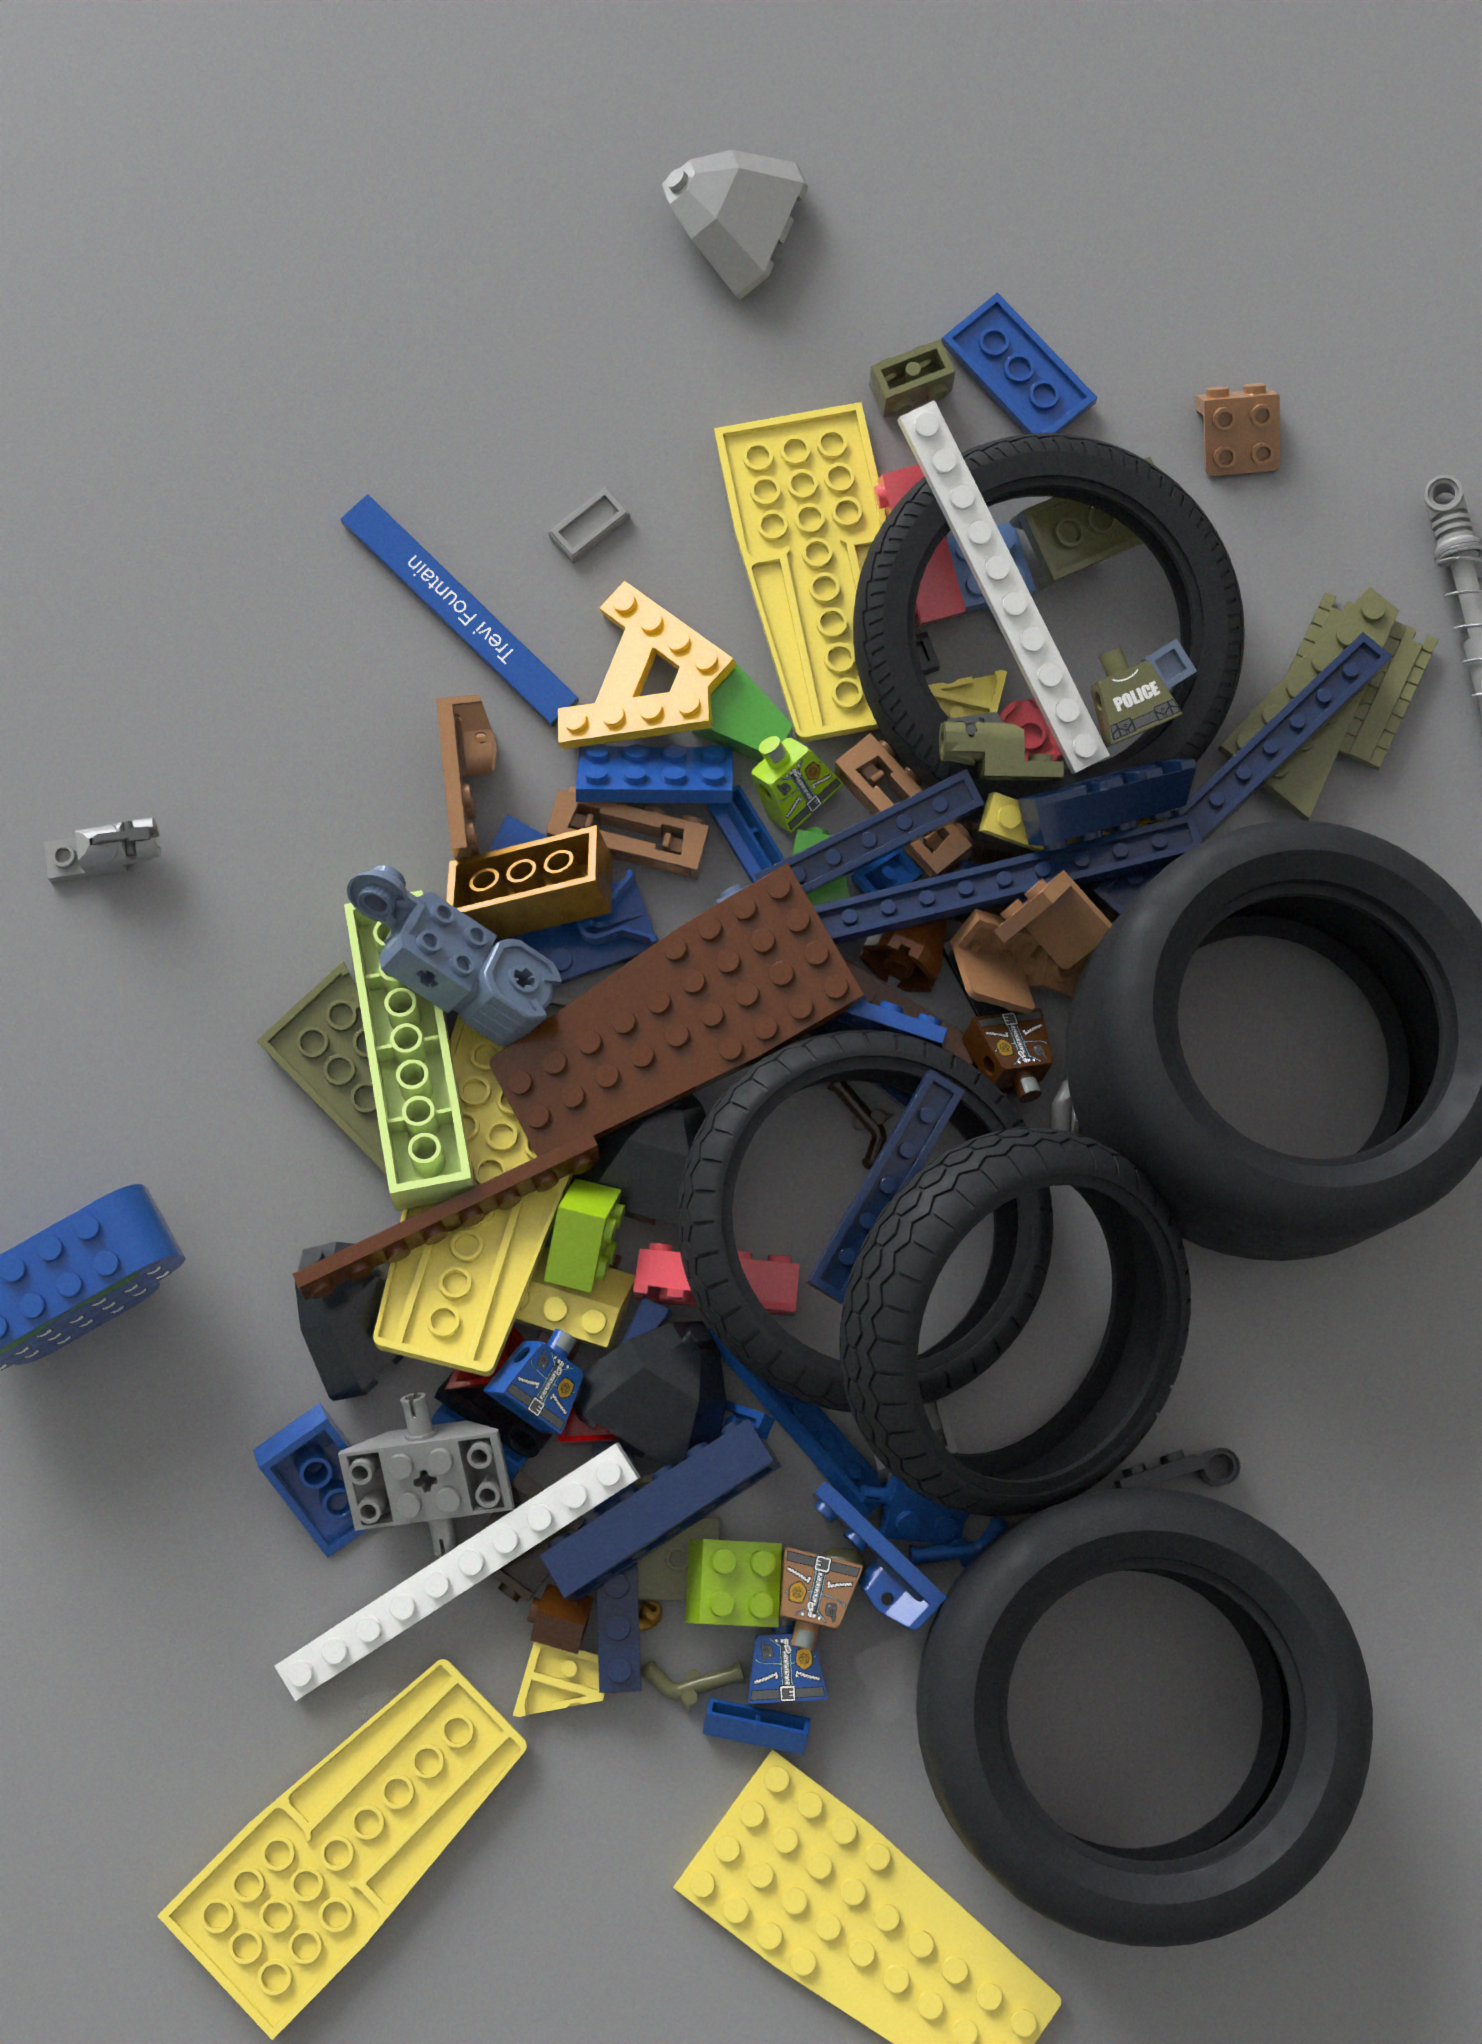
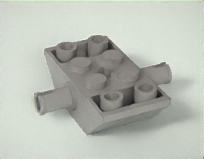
[338,1392,515,1556]

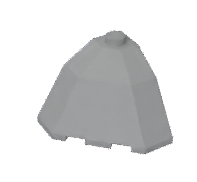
[662,150,808,300]

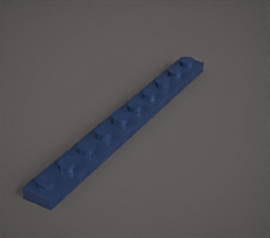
[1092,632,1392,918]
[813,814,1202,945]

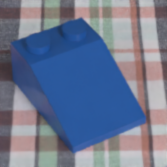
[253,1403,368,1558]

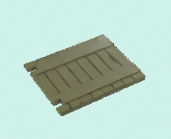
[1287,592,1439,771]

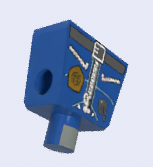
[484,1329,583,1434]
[748,1618,828,1704]

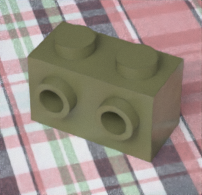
[869,339,955,417]

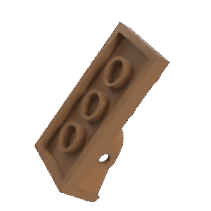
[436,695,498,860]

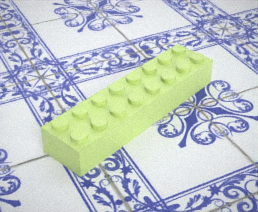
[344,890,475,1211]

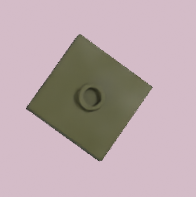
[637,1518,720,1601]

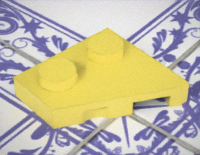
[928,670,1007,718]
[513,1642,605,1717]

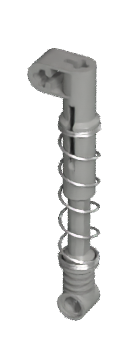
[1424,474,1482,736]

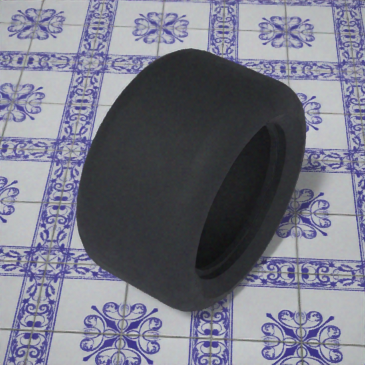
[1065,820,1482,1261]
[916,1487,1373,1947]

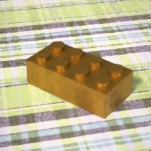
[446,825,613,941]

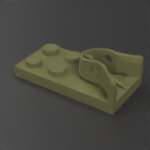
[1009,456,1154,590]

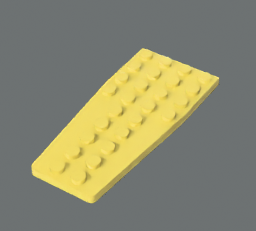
[714,402,886,742]
[373,1014,573,1376]
[157,1659,528,2040]
[673,1749,1061,2044]

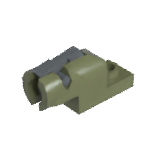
[939,712,1064,782]

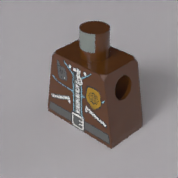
[962,1008,1053,1103]

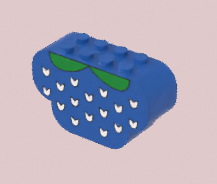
[0,1184,186,1371]

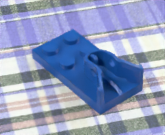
[493,869,659,984]
[813,1481,947,1630]

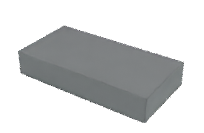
[548,486,630,563]

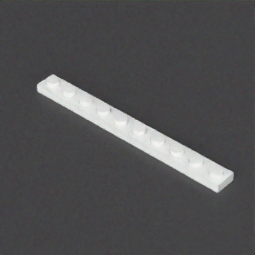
[897,400,1110,774]
[274,1442,640,1701]

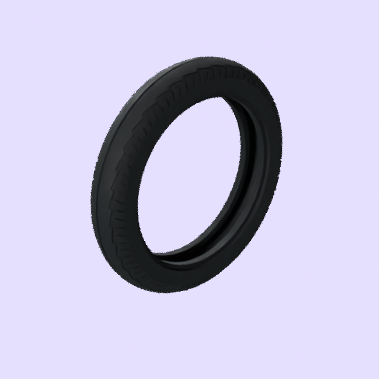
[853,433,1245,816]

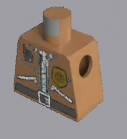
[779,1547,863,1651]

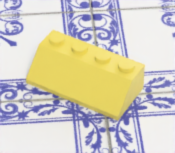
[515,1247,635,1352]

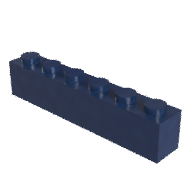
[540,1419,782,1602]

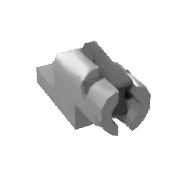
[43,817,162,883]

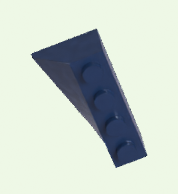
[1018,759,1196,851]

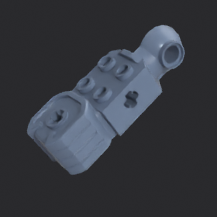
[347,865,562,1046]

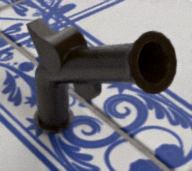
[827,1081,894,1170]

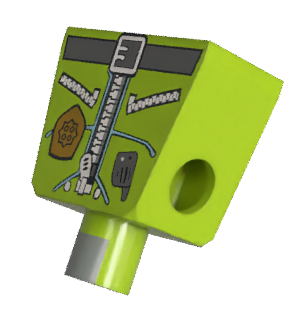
[751,736,843,833]

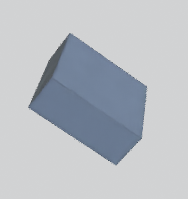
[1141,638,1197,689]

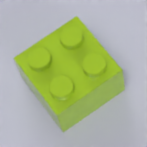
[544,1178,625,1293]
[685,1539,782,1627]

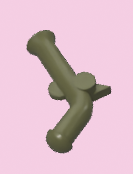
[641,1660,746,1715]

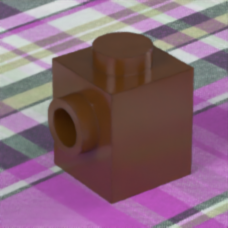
[527,1583,594,1654]

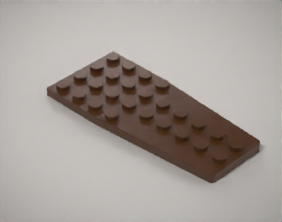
[490,863,867,1157]

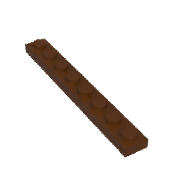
[292,1132,600,1301]

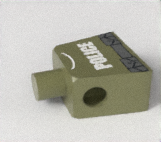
[1090,647,1182,748]

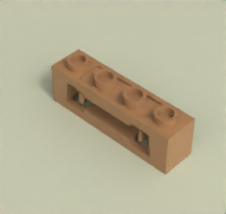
[835,733,973,878]
[546,787,709,880]

